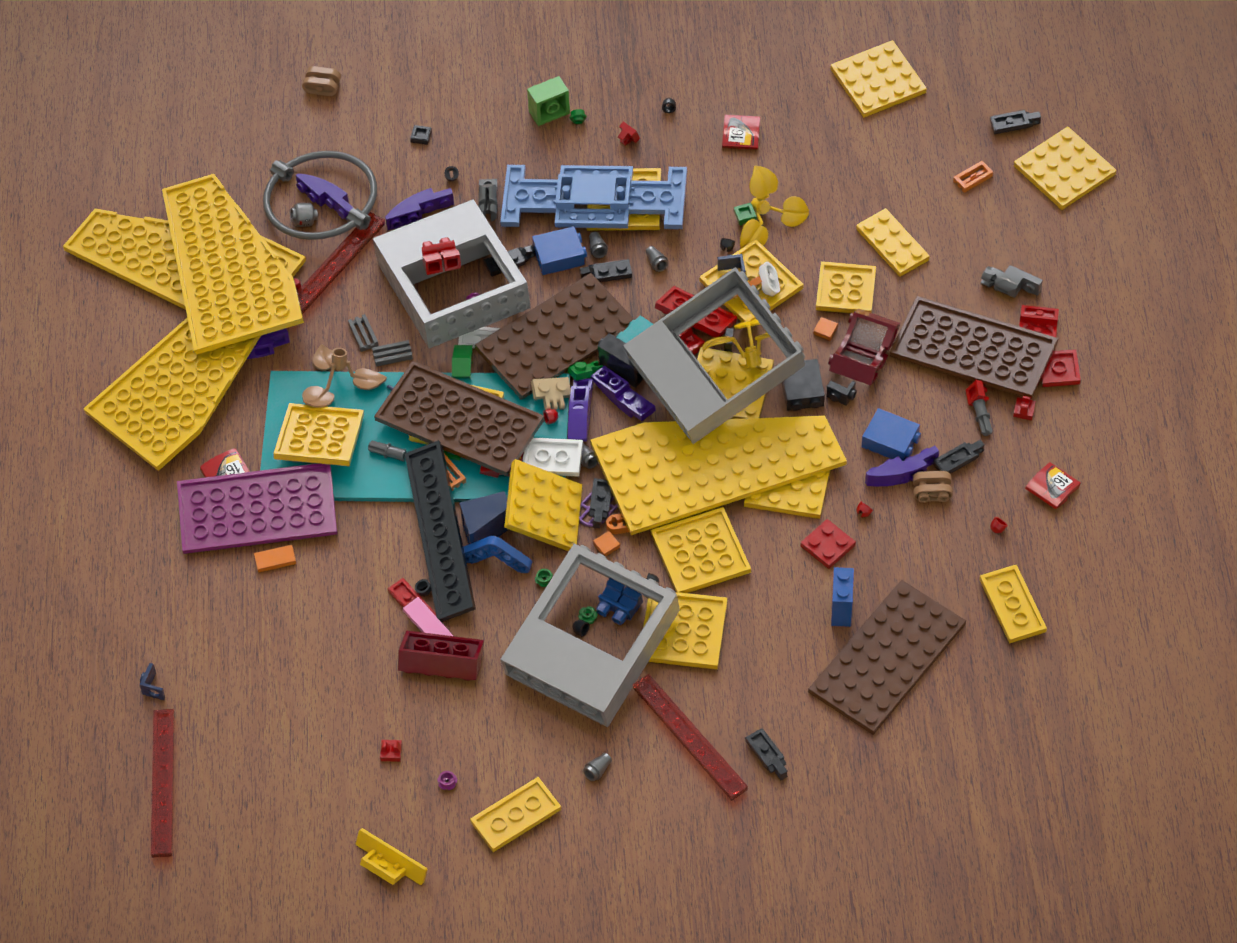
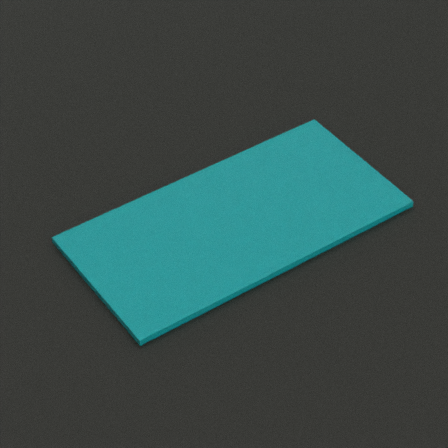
[260,371,570,502]

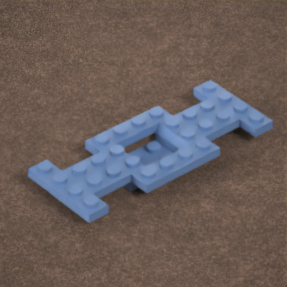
[500,165,687,229]

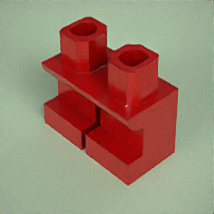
[421,237,461,275]

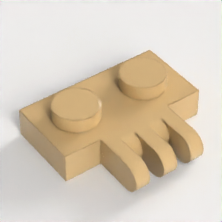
[531,377,571,410]

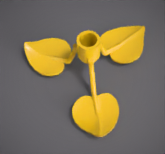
[740,166,809,249]
[702,319,770,367]

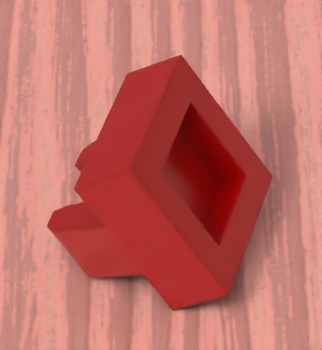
[618,121,640,146]
[966,380,989,407]
[1013,396,1036,421]
[380,740,402,762]

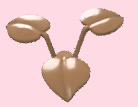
[302,344,387,408]

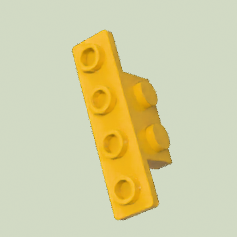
[356,828,428,885]

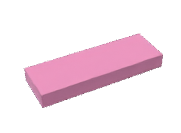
[403,597,453,636]

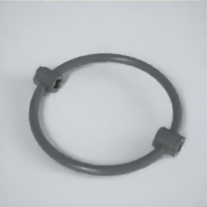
[263,151,377,240]

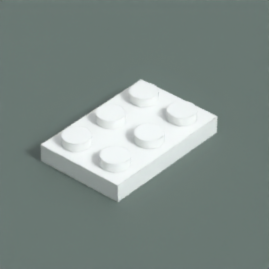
[523,438,583,476]

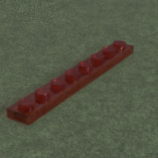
[297,212,385,314]
[633,674,748,801]
[151,709,175,858]

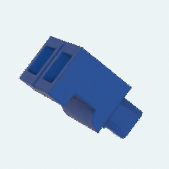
[596,578,643,626]

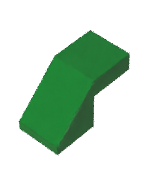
[452,345,473,378]

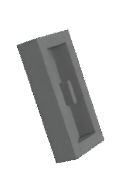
[348,314,379,352]
[372,340,413,367]

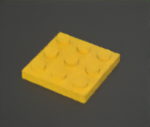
[816,261,876,313]

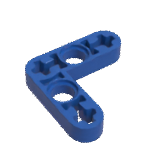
[463,536,532,573]

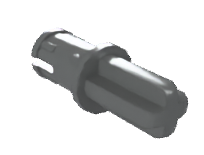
[973,399,992,436]
[368,440,407,461]

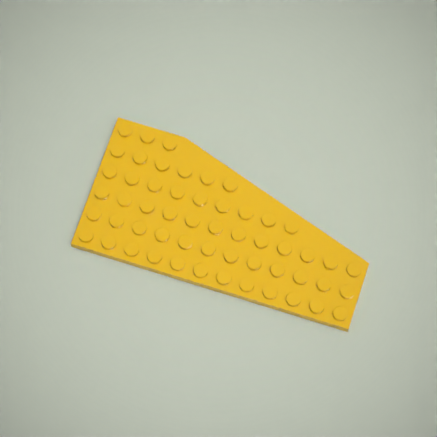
[162,174,304,355]
[63,209,306,310]
[83,318,261,471]
[590,416,847,535]

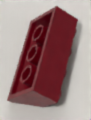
[398,630,484,681]

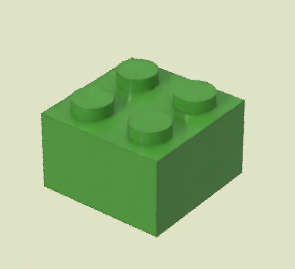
[527,76,570,126]

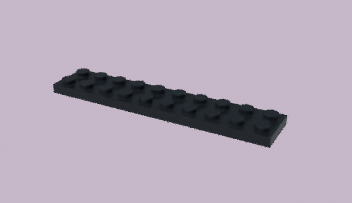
[405,440,476,622]

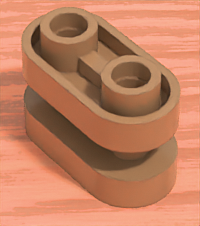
[302,66,341,96]
[913,471,953,503]

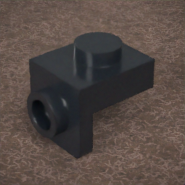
[826,381,857,406]

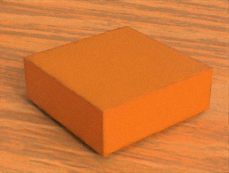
[813,317,838,341]
[593,531,620,557]

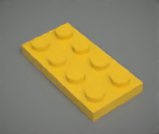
[856,208,930,277]
[979,565,1047,643]
[470,777,561,852]

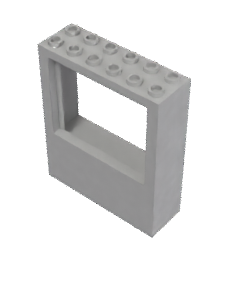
[373,199,531,348]
[623,267,805,444]
[500,543,680,727]

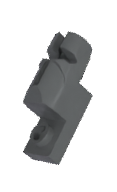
[479,179,498,221]
[981,265,1043,298]

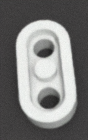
[759,262,780,296]

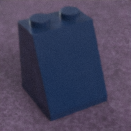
[460,491,509,545]

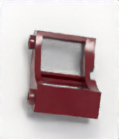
[828,309,900,386]

